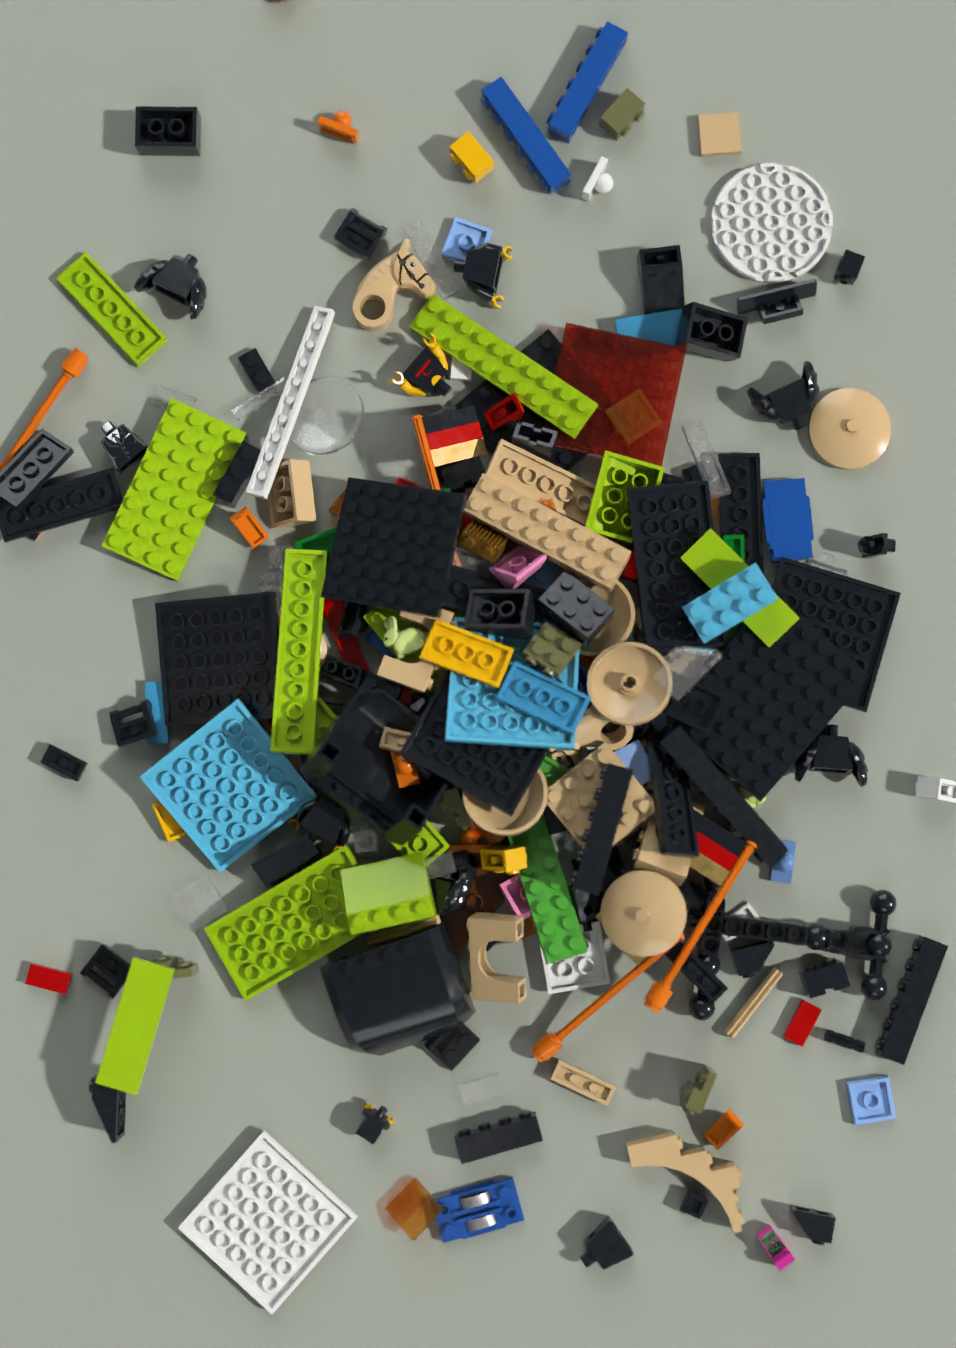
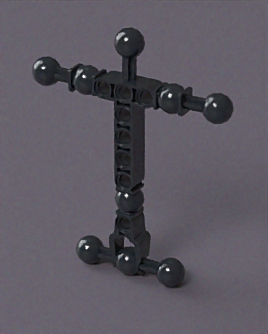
[685,826,897,1021]

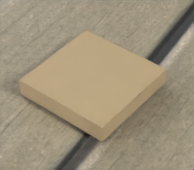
[697,112,742,157]

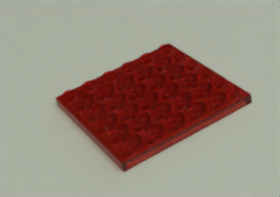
[544,323,686,466]

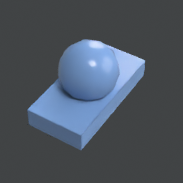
[769,840,796,884]

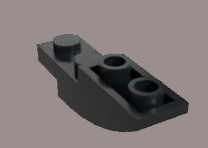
[319,654,404,700]

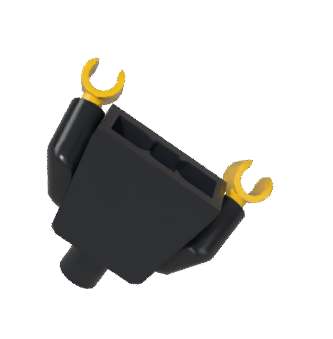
[453,243,513,309]
[288,798,350,852]

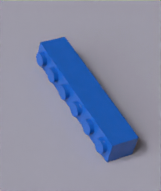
[547,21,629,144]
[480,76,571,194]

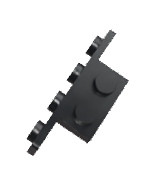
[737,279,817,325]

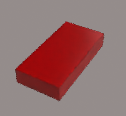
[25,963,73,995]
[783,999,822,1047]

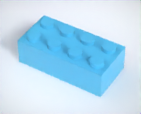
[682,563,778,644]

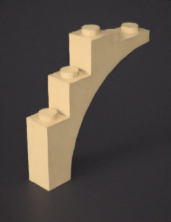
[625,1131,744,1233]

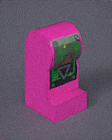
[756,1224,795,1271]

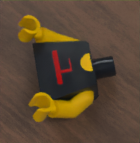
[389,333,452,397]

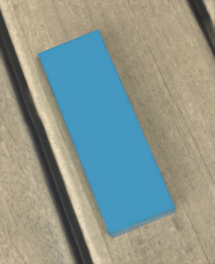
[145,681,169,744]

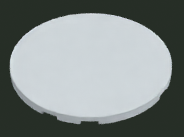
[711,163,833,284]

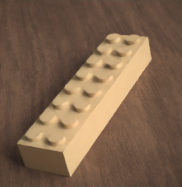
[464,473,631,593]

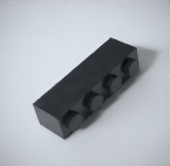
[454,1111,543,1164]

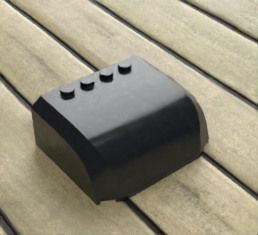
[300,684,449,846]
[319,922,476,1056]

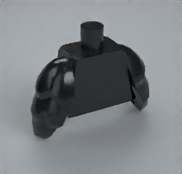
[134,254,207,319]
[747,361,819,431]
[794,724,868,787]
[428,871,473,915]

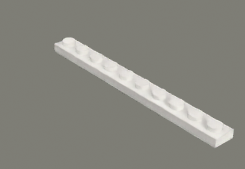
[246,306,335,499]

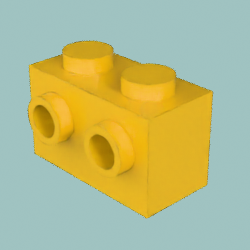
[449,131,494,184]
[480,845,527,874]

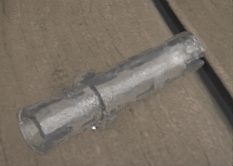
[231,377,286,421]

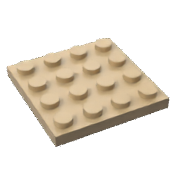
[546,742,655,849]

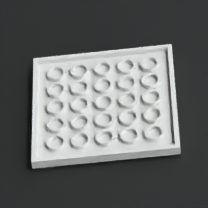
[178,1130,358,1314]

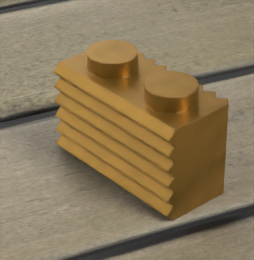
[458,519,509,563]

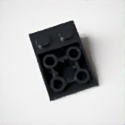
[637,245,685,315]

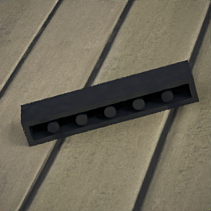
[570,763,633,896]
[875,935,948,1065]

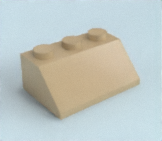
[268,459,316,529]

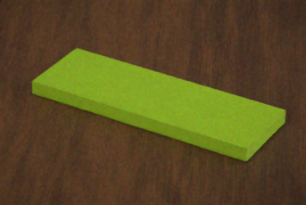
[56,251,168,367]
[681,528,800,648]
[95,957,175,1095]

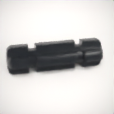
[824,1029,865,1053]

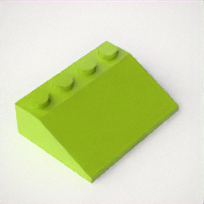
[585,450,665,548]
[340,851,437,935]

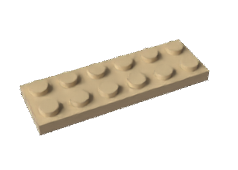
[485,439,596,526]

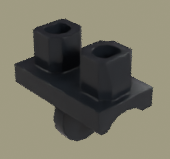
[857,533,896,559]

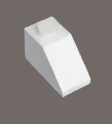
[915,776,956,803]

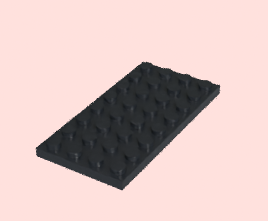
[625,480,728,654]

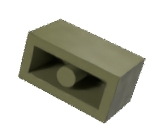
[599,88,645,141]

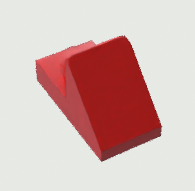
[484,393,524,431]

